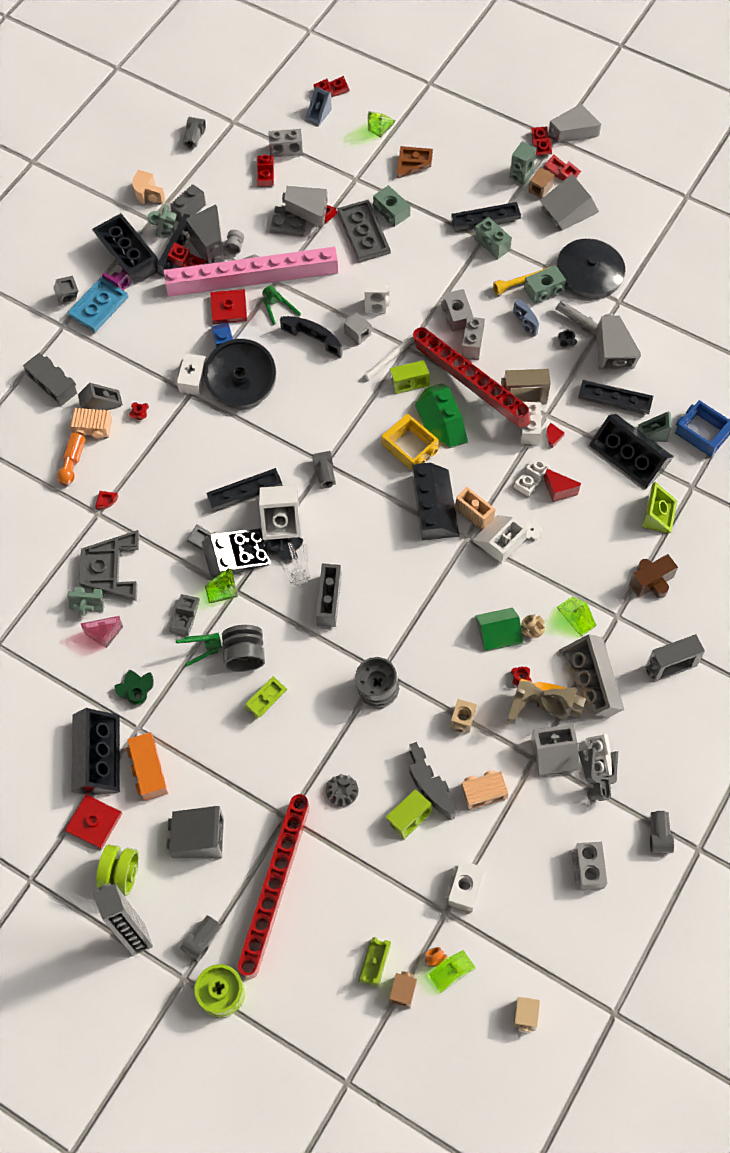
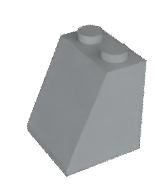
[540,174,599,230]
[596,314,641,369]

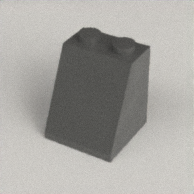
[186,204,225,264]
[166,806,224,858]

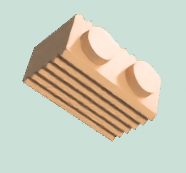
[70,408,112,439]
[455,487,496,530]
[461,770,509,810]

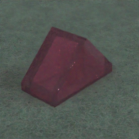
[81,616,123,648]

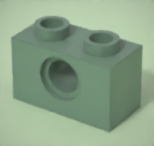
[509,142,536,184]
[373,185,410,226]
[475,217,512,259]
[524,265,566,303]

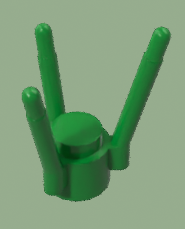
[262,285,301,325]
[175,632,222,666]

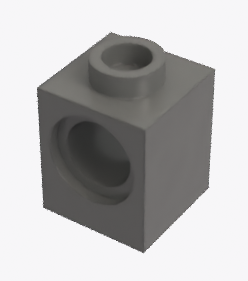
[53,276,79,304]

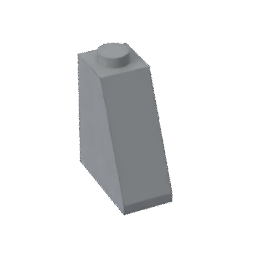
[548,104,601,143]
[282,186,328,227]

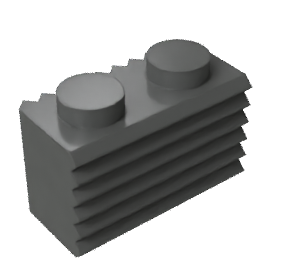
[170,184,206,222]

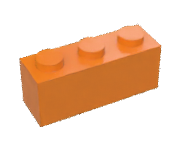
[126,732,168,801]

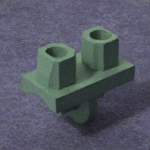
[147,204,177,237]
[67,587,105,616]

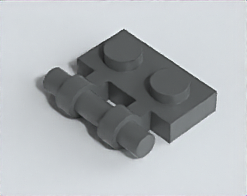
[270,205,307,237]

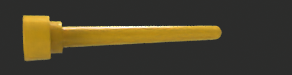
[493,266,552,295]

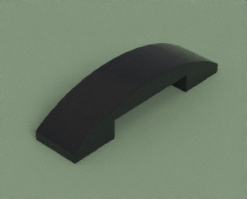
[280,316,343,358]

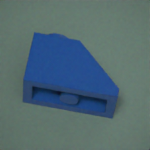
[211,323,233,347]

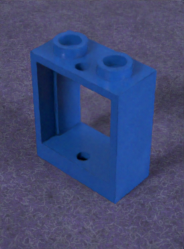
[675,400,730,457]

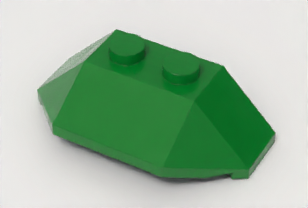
[415,383,468,448]

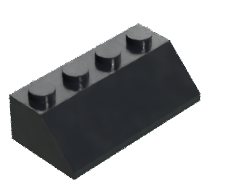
[92,213,158,278]
[589,414,674,488]
[412,462,459,541]
[71,708,120,795]

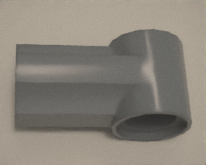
[183,117,206,149]
[312,451,336,488]
[650,811,674,853]
[180,915,222,962]

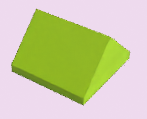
[642,482,678,533]

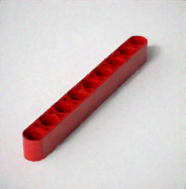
[413,327,531,428]
[238,794,310,979]

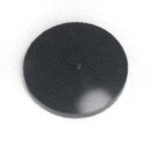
[556,238,626,298]
[204,338,277,409]

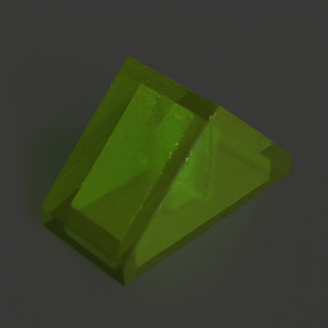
[368,111,396,138]
[205,568,238,603]
[557,596,597,637]
[428,950,476,993]

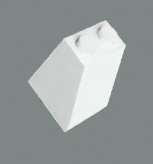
[259,485,301,540]

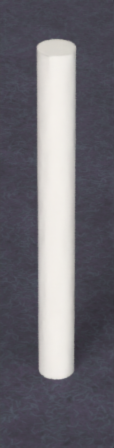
[364,334,414,381]

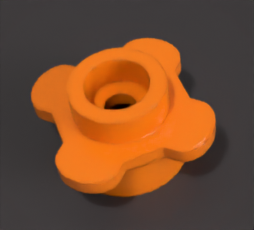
[424,947,447,967]

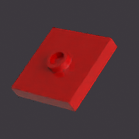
[210,289,248,324]
[65,794,123,850]

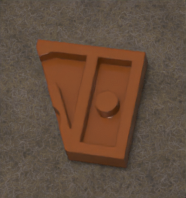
[397,146,433,178]

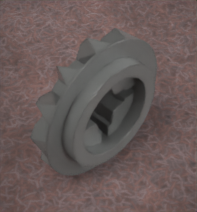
[326,774,359,807]

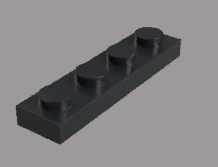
[451,202,521,231]
[157,213,191,277]
[578,380,653,414]
[206,468,283,511]

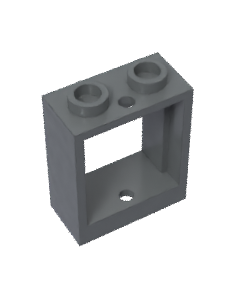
[645,634,705,682]

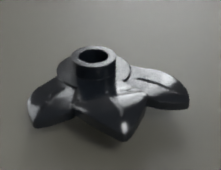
[266,537,303,561]

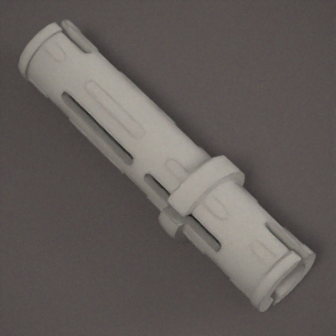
[555,300,598,335]

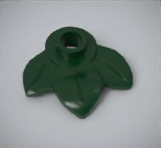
[115,670,154,706]

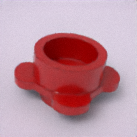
[129,402,149,420]
[511,667,532,686]

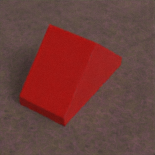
[544,468,581,502]

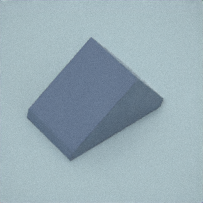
[305,87,332,125]

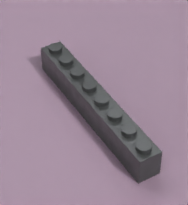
[93,884,153,956]

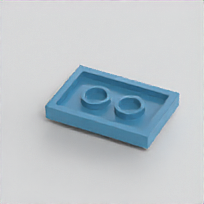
[68,278,128,333]

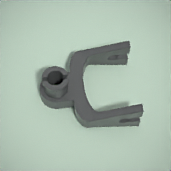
[578,748,618,801]

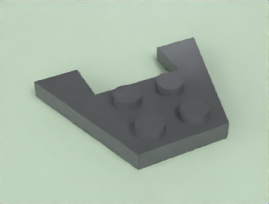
[79,530,139,601]

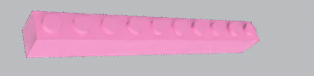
[164,247,338,297]

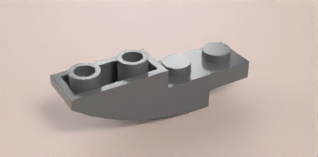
[409,742,457,820]

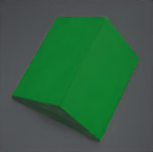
[475,607,523,652]

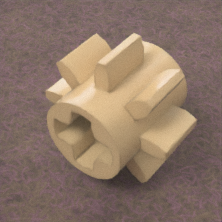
[521,614,545,639]

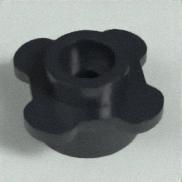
[558,329,577,347]

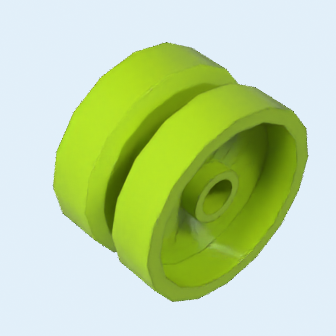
[96,844,139,896]
[195,964,245,1018]

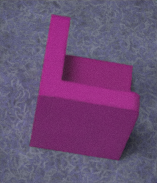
[102,270,131,291]

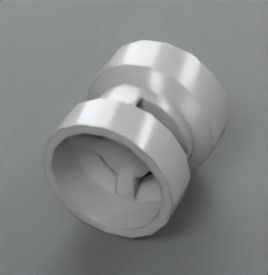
[224,230,244,254]

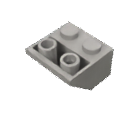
[531,724,579,776]

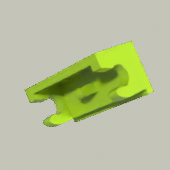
[390,360,430,394]
[244,676,288,719]
[386,789,433,840]
[358,937,391,988]

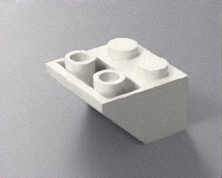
[473,515,528,564]

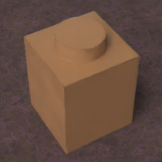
[528,168,554,199]
[389,971,417,1008]

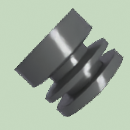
[222,624,265,672]
[355,657,400,708]

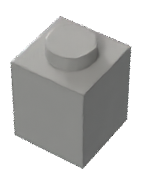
[344,312,372,345]

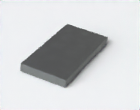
[337,199,391,263]

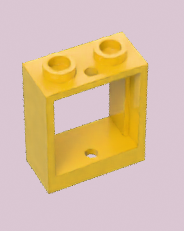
[381,413,439,471]

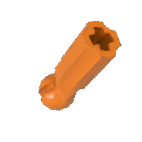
[56,433,86,485]

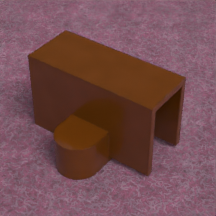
[629,554,678,598]

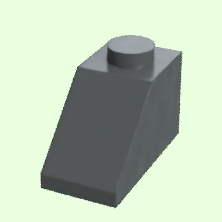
[78,382,123,410]

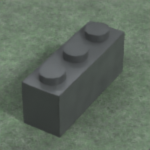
[23,353,77,406]
[316,563,342,627]

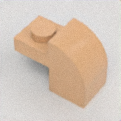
[132,170,165,205]

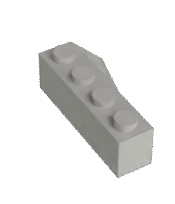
[559,634,624,718]

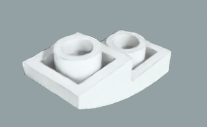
[513,457,551,497]
[586,734,612,777]

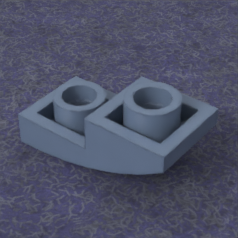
[513,298,539,336]

